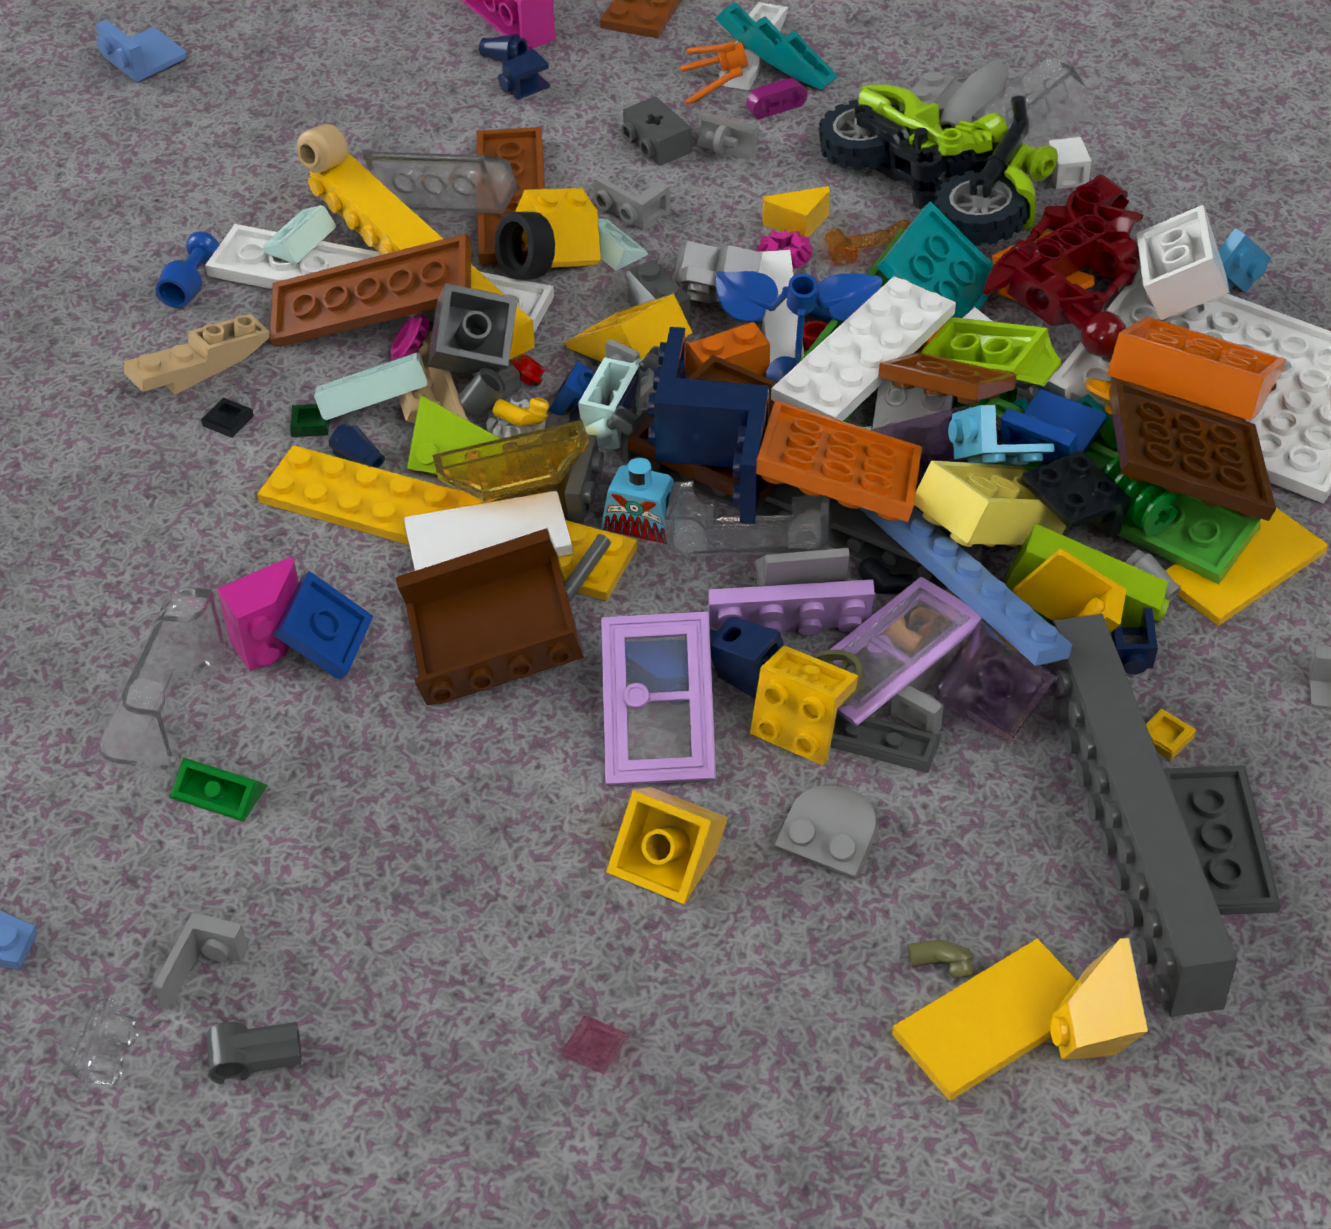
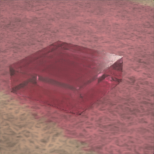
[562,1015,626,1075]

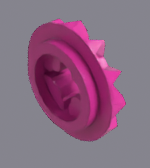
[757,229,812,269]
[390,313,429,361]

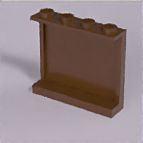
[396,528,584,705]

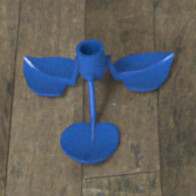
[716,271,882,382]

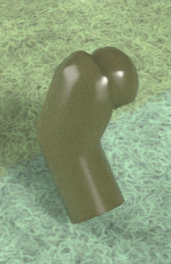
[907,940,974,978]

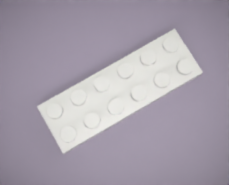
[771,276,956,421]

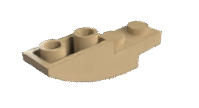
[124,314,270,395]

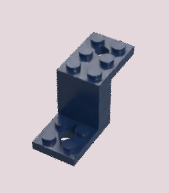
[648,327,769,524]

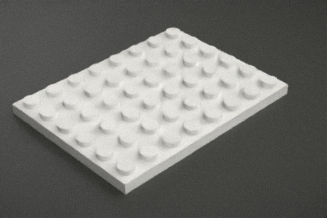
[1056,267,1331,504]

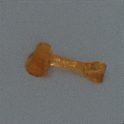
[825,220,911,266]

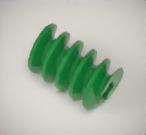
[1101,456,1178,536]

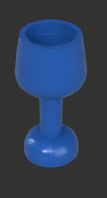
[156,231,220,308]

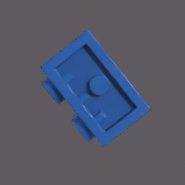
[1000,389,1107,464]

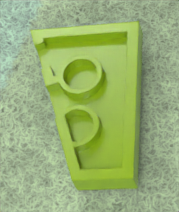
[407,395,525,488]

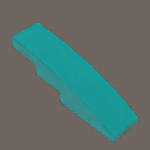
[715,1,838,90]

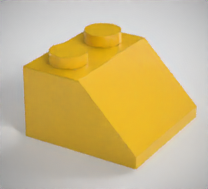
[515,188,601,268]
[606,787,728,904]

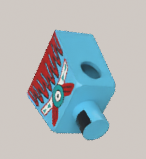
[601,458,683,545]

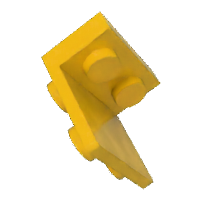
[1013,549,1127,633]
[750,645,859,765]

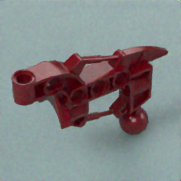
[983,174,1143,358]

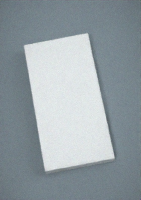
[404,491,573,571]

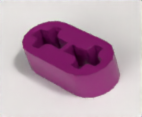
[746,78,808,120]

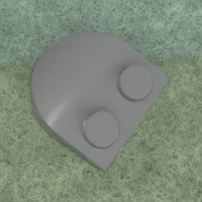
[775,786,879,880]

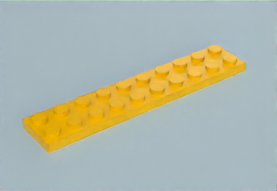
[257,445,638,601]

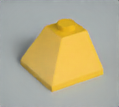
[1050,938,1148,1060]

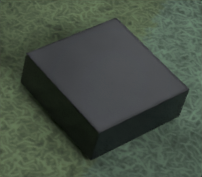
[201,398,254,438]

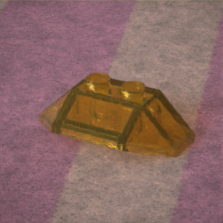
[432,420,589,503]

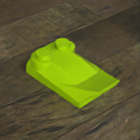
[921,317,1061,387]

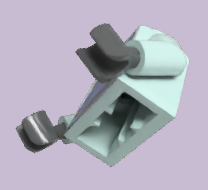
[578,346,662,450]

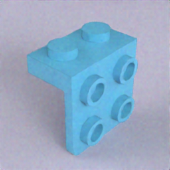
[948,405,1054,466]

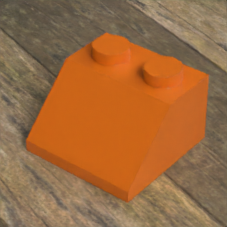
[685,322,770,376]

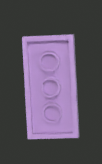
[708,579,875,635]

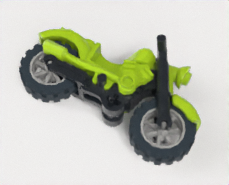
[819,84,1058,246]

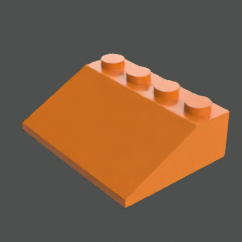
[1107,316,1287,421]

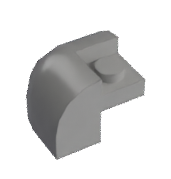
[674,241,762,304]

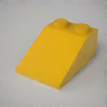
[565,294,692,362]

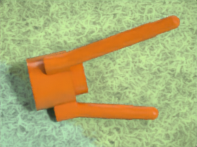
[680,41,748,104]

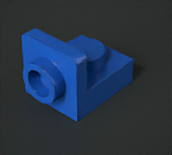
[548,362,596,416]

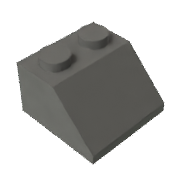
[427,283,518,374]

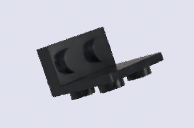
[1021,451,1132,538]

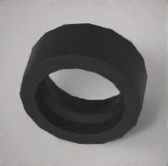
[494,211,555,279]

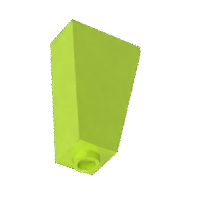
[1003,523,1170,627]

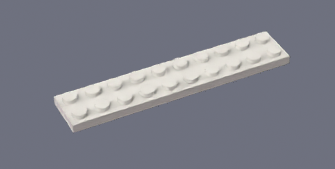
[205,224,554,333]

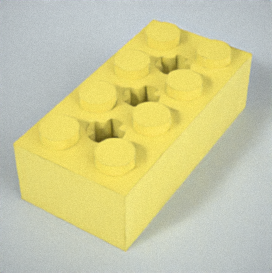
[914,461,1066,548]

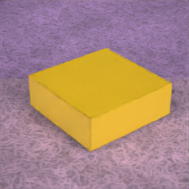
[1146,708,1196,761]

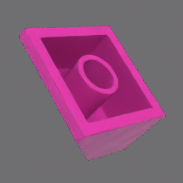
[217,557,299,671]

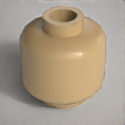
[297,124,348,173]

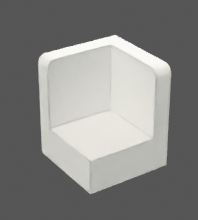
[1049,137,1091,189]

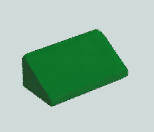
[169,757,268,822]

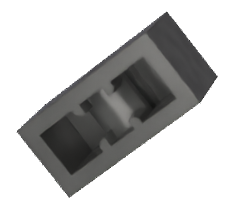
[621,96,692,166]

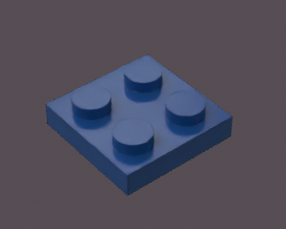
[273,571,373,679]

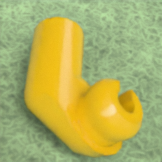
[492,397,549,427]

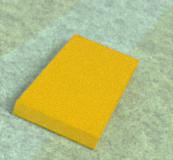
[1165,507,1328,626]
[892,938,1077,1101]

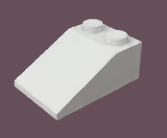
[1136,205,1229,320]

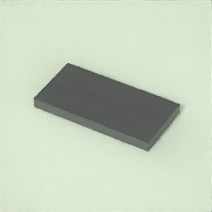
[1164,765,1281,915]

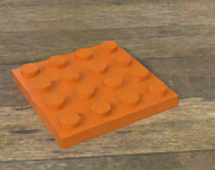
[756,400,922,522]

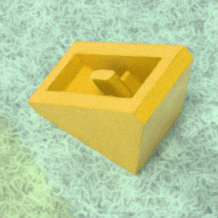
[762,186,830,237]

